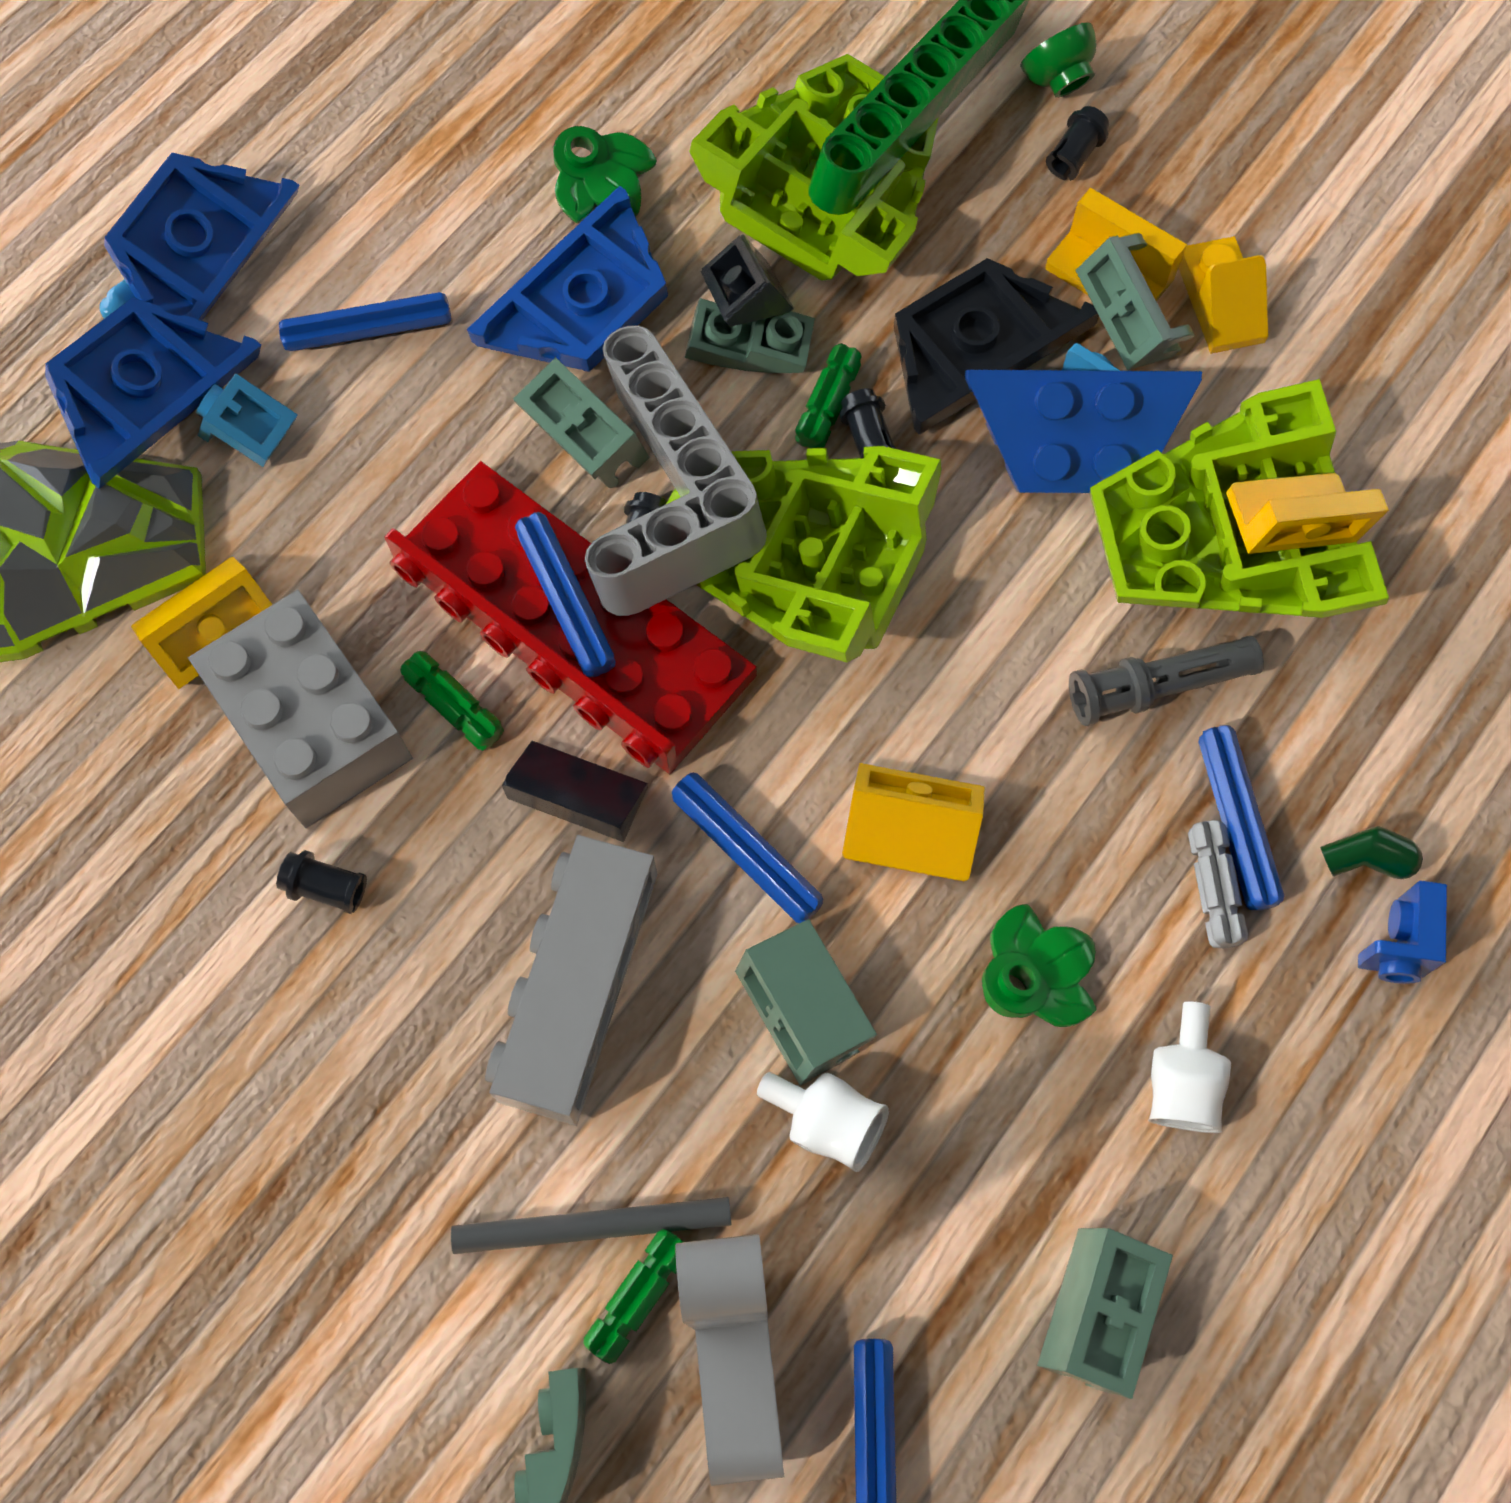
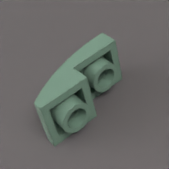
[685,298,815,373]
[514,1368,586,1503]

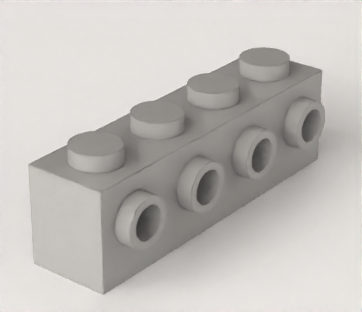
[485,835,658,1126]

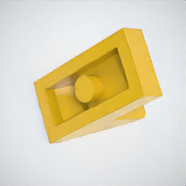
[1179,236,1268,354]

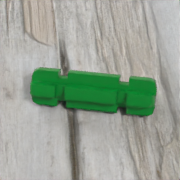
[795,343,862,449]
[400,651,504,751]
[583,1229,684,1364]

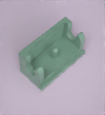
[1075,233,1195,370]
[513,357,650,488]
[735,919,877,1086]
[1037,1228,1173,1399]

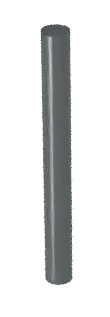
[451,1197,732,1254]

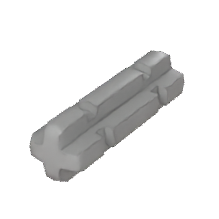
[1188,820,1248,949]

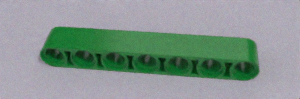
[808,0,1029,215]

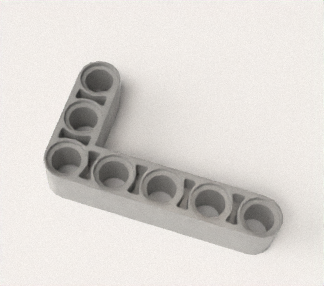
[585,326,767,616]
[675,1234,784,1486]

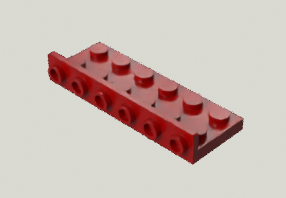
[384,461,757,775]

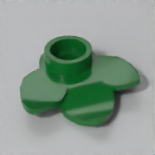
[553,126,657,223]
[982,904,1097,1027]

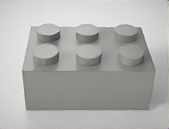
[188,589,413,829]

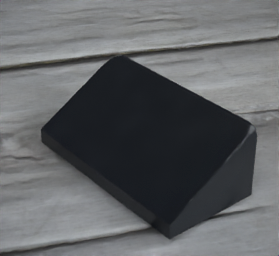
[701,234,794,327]
[502,741,648,842]

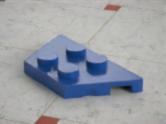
[104,152,300,321]
[467,186,668,372]
[45,297,261,489]
[965,370,1202,493]

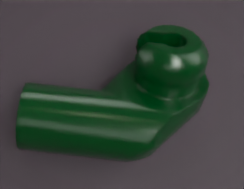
[1320,826,1423,879]

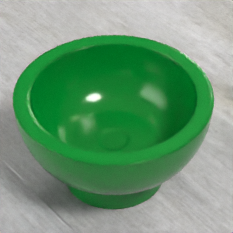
[1020,22,1097,98]

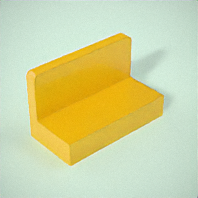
[1045,187,1187,302]
[1226,473,1389,554]
[131,557,272,690]
[842,763,985,881]

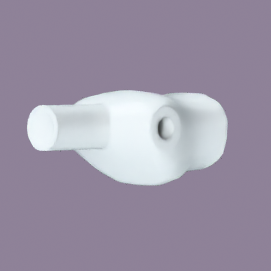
[1148,1001,1231,1133]
[757,1072,889,1172]

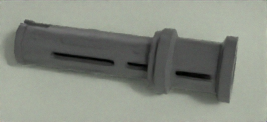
[1069,636,1264,726]

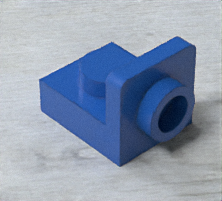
[1358,881,1447,984]

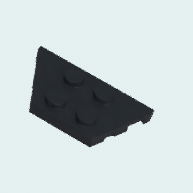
[894,258,1099,435]

